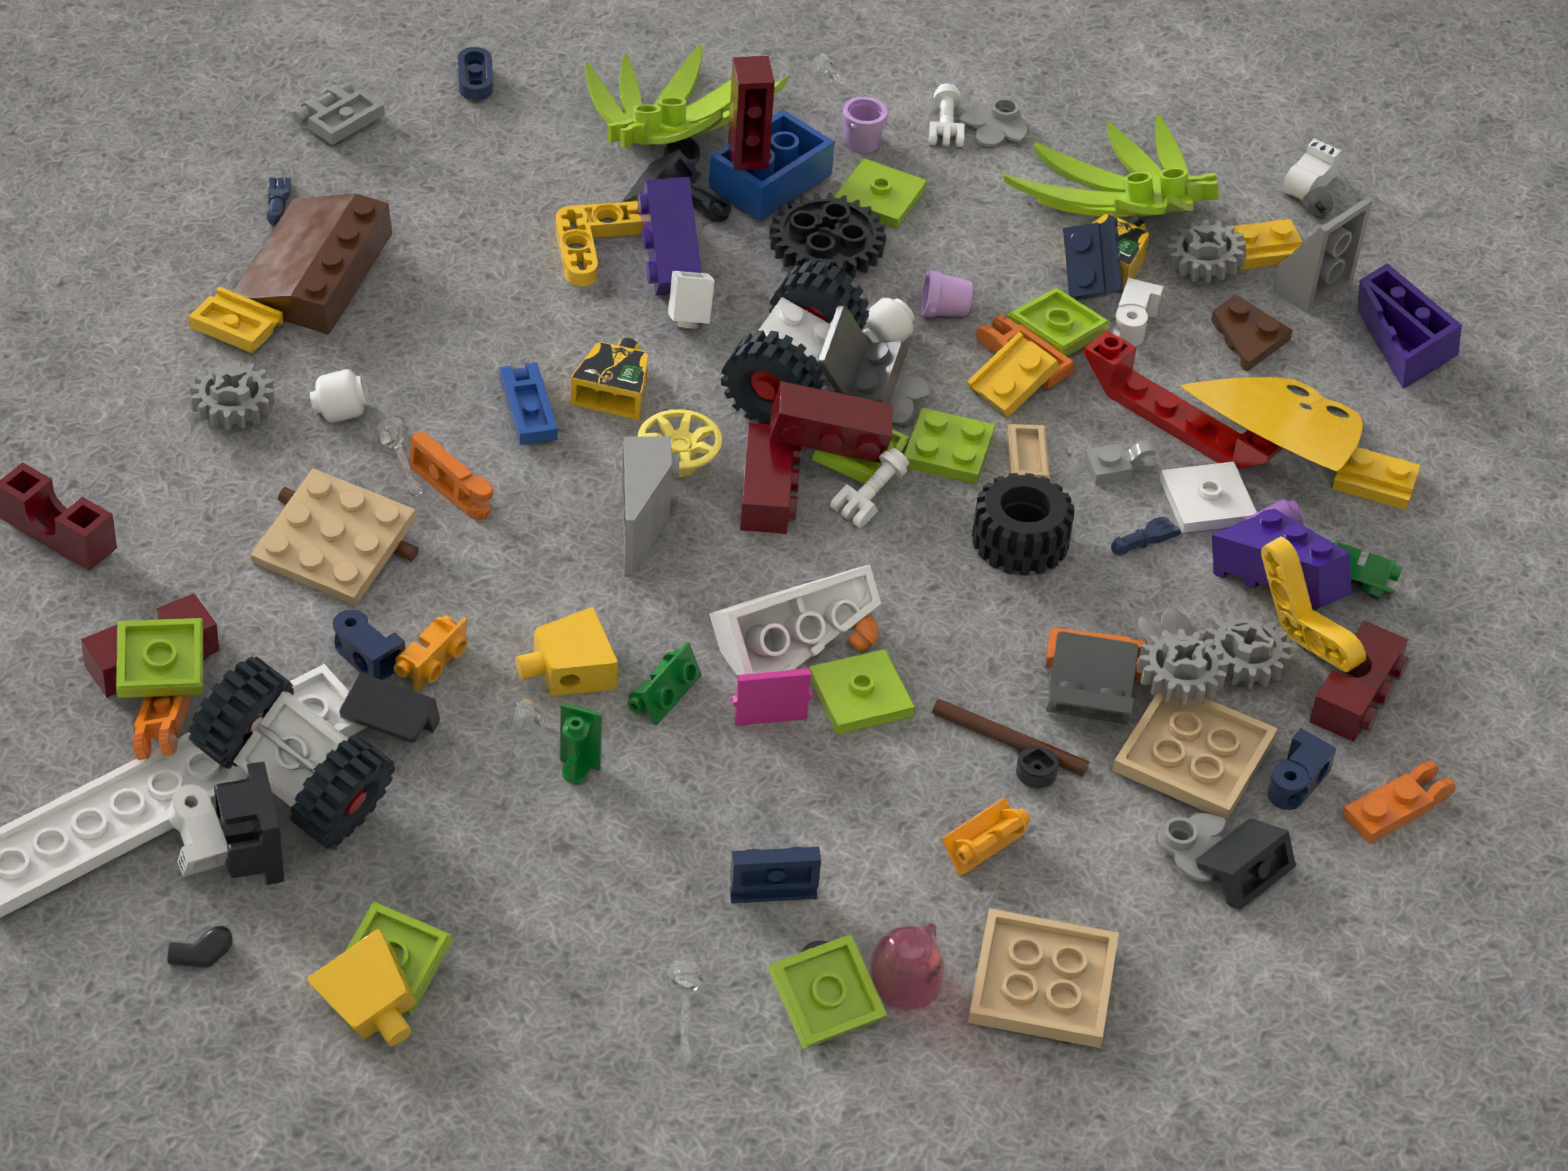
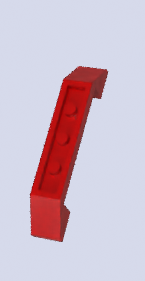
[1084,330,1283,469]

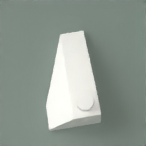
[709,565,881,675]

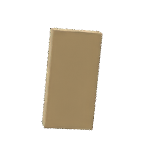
[1006,424,1050,482]

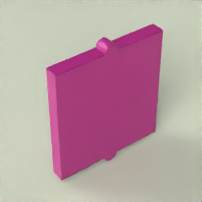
[732,668,813,726]

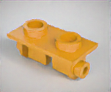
[394,615,468,692]
[941,798,1030,876]

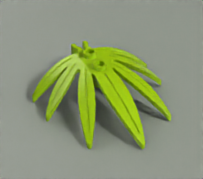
[585,45,788,148]
[1003,114,1219,217]

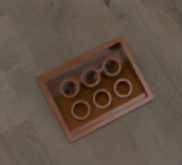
[233,193,392,335]

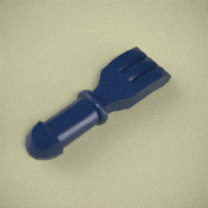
[266,177,291,226]
[1111,517,1181,556]

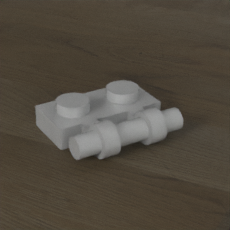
[292,83,385,145]

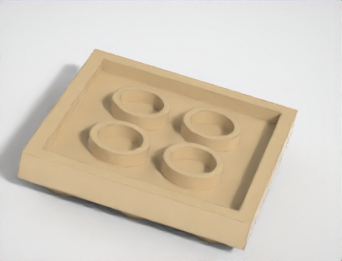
[250,468,417,606]
[1112,692,1278,821]
[968,908,1119,1048]

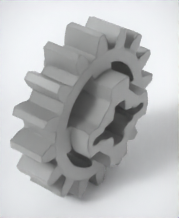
[1168,220,1246,283]
[190,360,275,430]
[1204,612,1292,689]
[1137,628,1228,706]

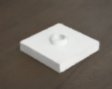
[1159,461,1257,533]

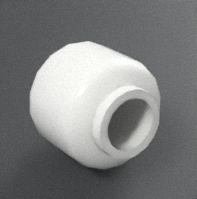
[862,298,915,343]
[310,369,370,423]

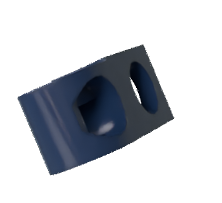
[333,610,406,680]
[1268,728,1337,810]

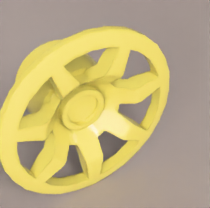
[638,409,722,477]

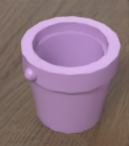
[842,96,888,153]
[921,269,973,318]

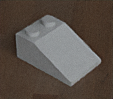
[1274,198,1372,314]
[622,436,679,576]

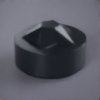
[663,138,700,167]
[1016,747,1059,788]

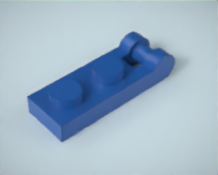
[499,362,558,445]

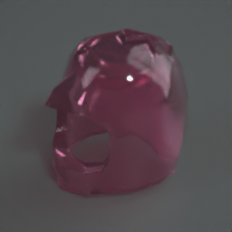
[870,923,945,1010]

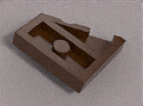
[1211,294,1293,372]

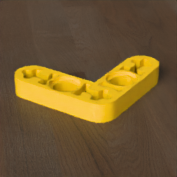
[556,201,643,287]
[1261,536,1366,672]

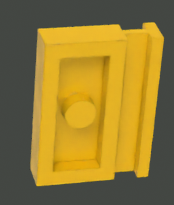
[1224,219,1303,270]
[189,287,283,354]
[967,332,1059,417]
[1332,447,1421,510]

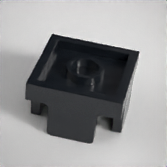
[214,761,284,885]

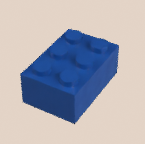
[709,110,835,221]

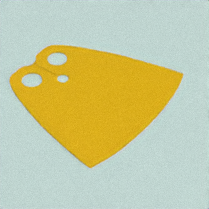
[1180,377,1363,472]

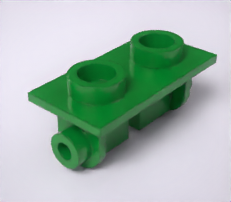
[1334,540,1402,598]
[627,642,702,726]
[560,703,603,784]

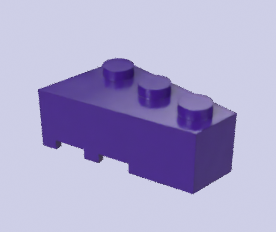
[638,177,702,295]
[1357,263,1462,388]
[1212,508,1351,608]

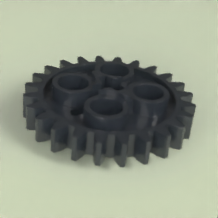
[769,193,886,278]

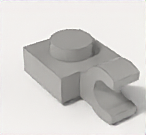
[1084,440,1156,485]

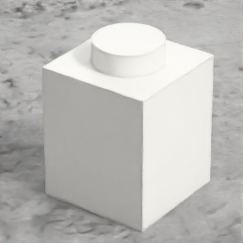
[668,271,715,329]

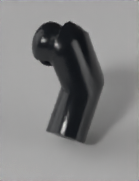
[690,183,731,222]
[167,926,233,968]

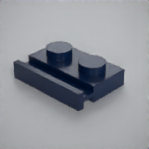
[1063,220,1123,300]
[729,847,821,904]

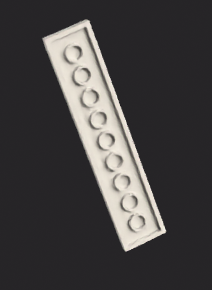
[0,664,368,918]

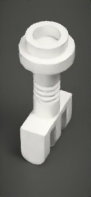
[929,83,964,148]
[830,448,909,528]

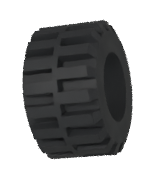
[972,473,1075,575]

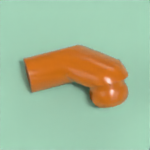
[848,614,879,653]

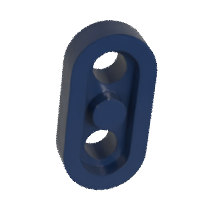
[458,47,493,100]

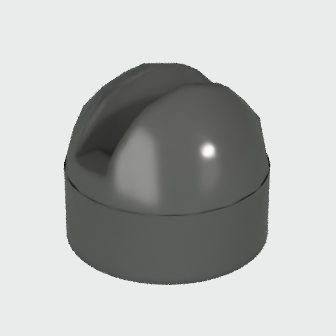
[1302,186,1334,217]

